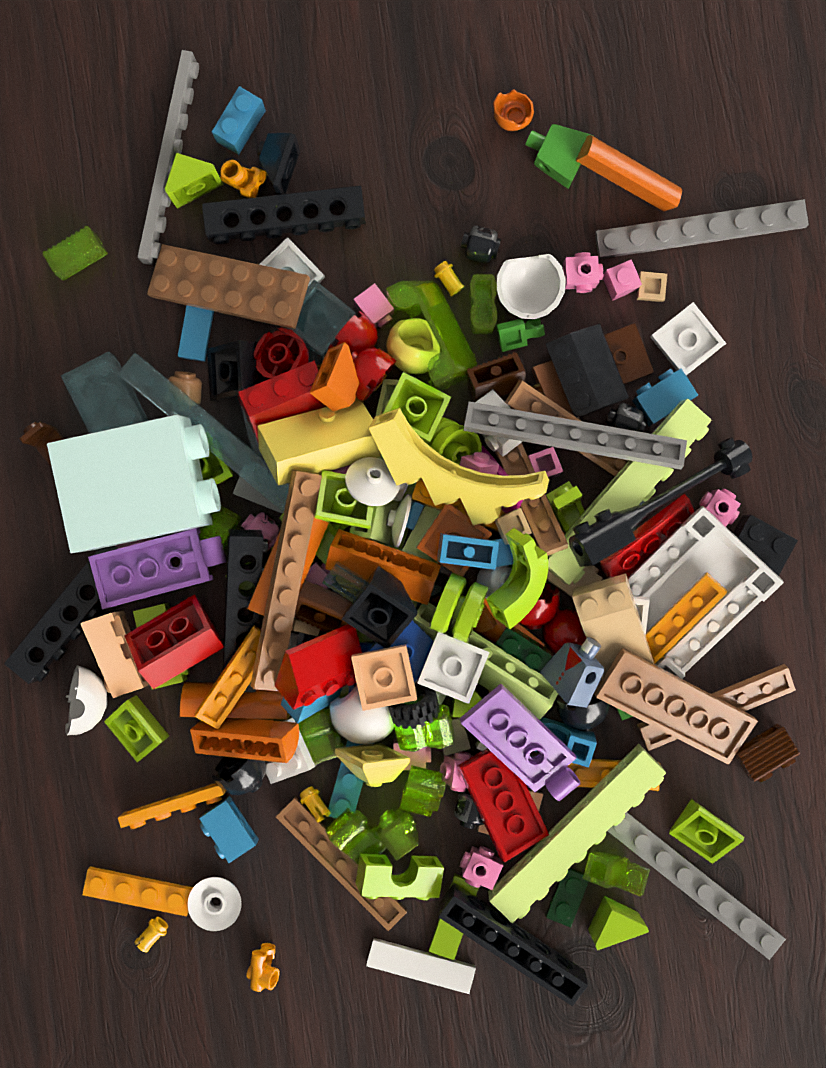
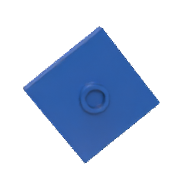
[367,620,434,682]

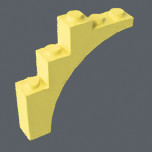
[369,408,549,526]

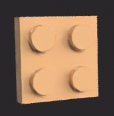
[351,644,417,711]

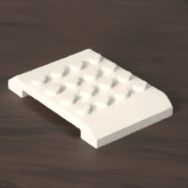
[627,506,784,679]

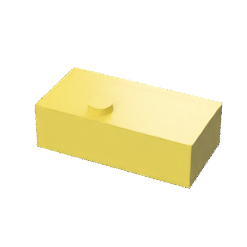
[257,399,381,486]

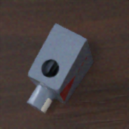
[540,637,604,708]

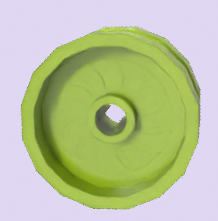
[426,417,482,465]
[430,573,489,643]

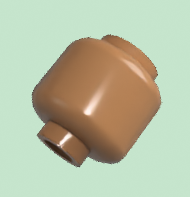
[166,371,202,411]

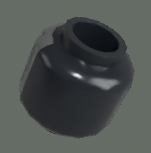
[461,225,501,264]
[605,403,647,432]
[454,789,484,829]

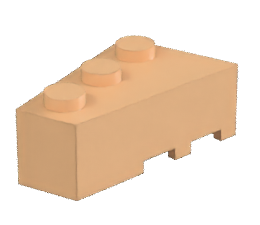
[80,610,149,698]

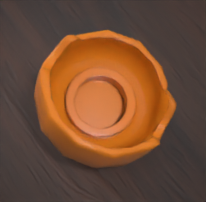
[493,90,534,131]

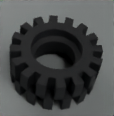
[389,682,440,729]

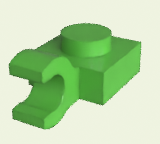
[497,318,545,352]

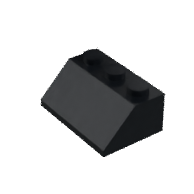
[546,324,629,418]

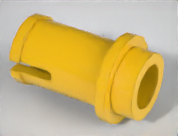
[434,261,465,296]
[300,786,331,822]
[135,917,168,952]

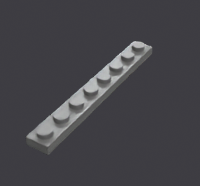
[138,50,199,265]
[595,199,809,259]
[463,402,687,470]
[607,812,786,960]

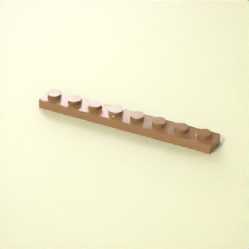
[250,470,322,691]

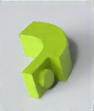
[546,481,585,534]
[486,528,548,629]

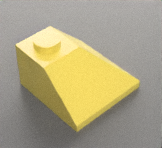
[335,743,410,787]

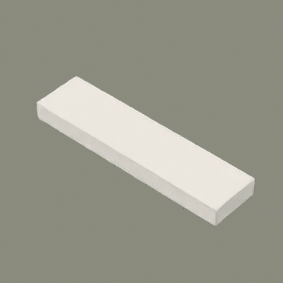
[366,938,476,994]

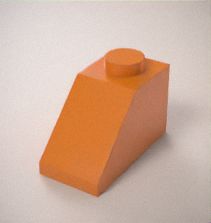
[310,342,359,412]

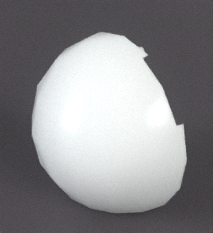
[496,254,566,319]
[65,665,107,735]
[330,684,395,745]

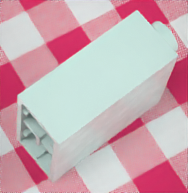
[47,415,221,553]

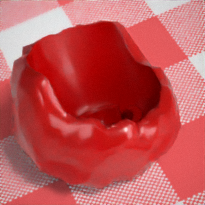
[542,608,586,654]

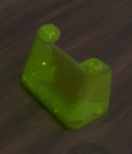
[386,280,477,391]

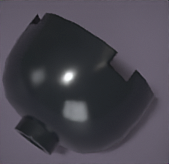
[555,684,610,731]
[212,756,267,795]

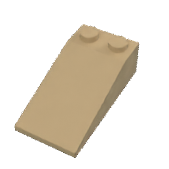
[572,574,655,679]

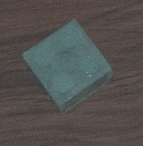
[284,280,357,359]

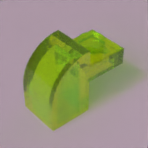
[583,852,650,896]

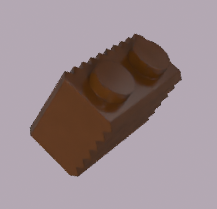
[467,352,526,402]
[294,580,353,633]
[735,724,800,782]

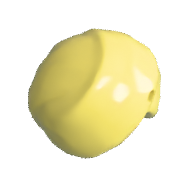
[386,318,441,374]

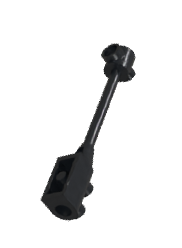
[569,437,753,567]

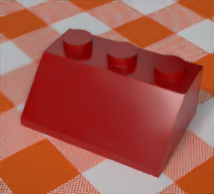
[238,361,327,444]
[124,594,224,689]
[275,624,362,710]

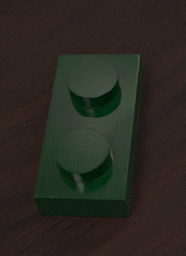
[494,627,554,674]
[545,868,590,928]

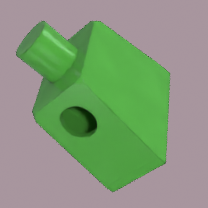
[525,124,593,189]

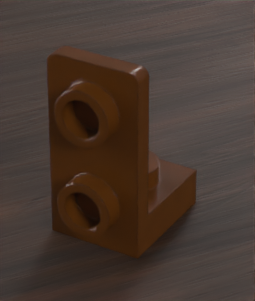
[19,422,64,467]

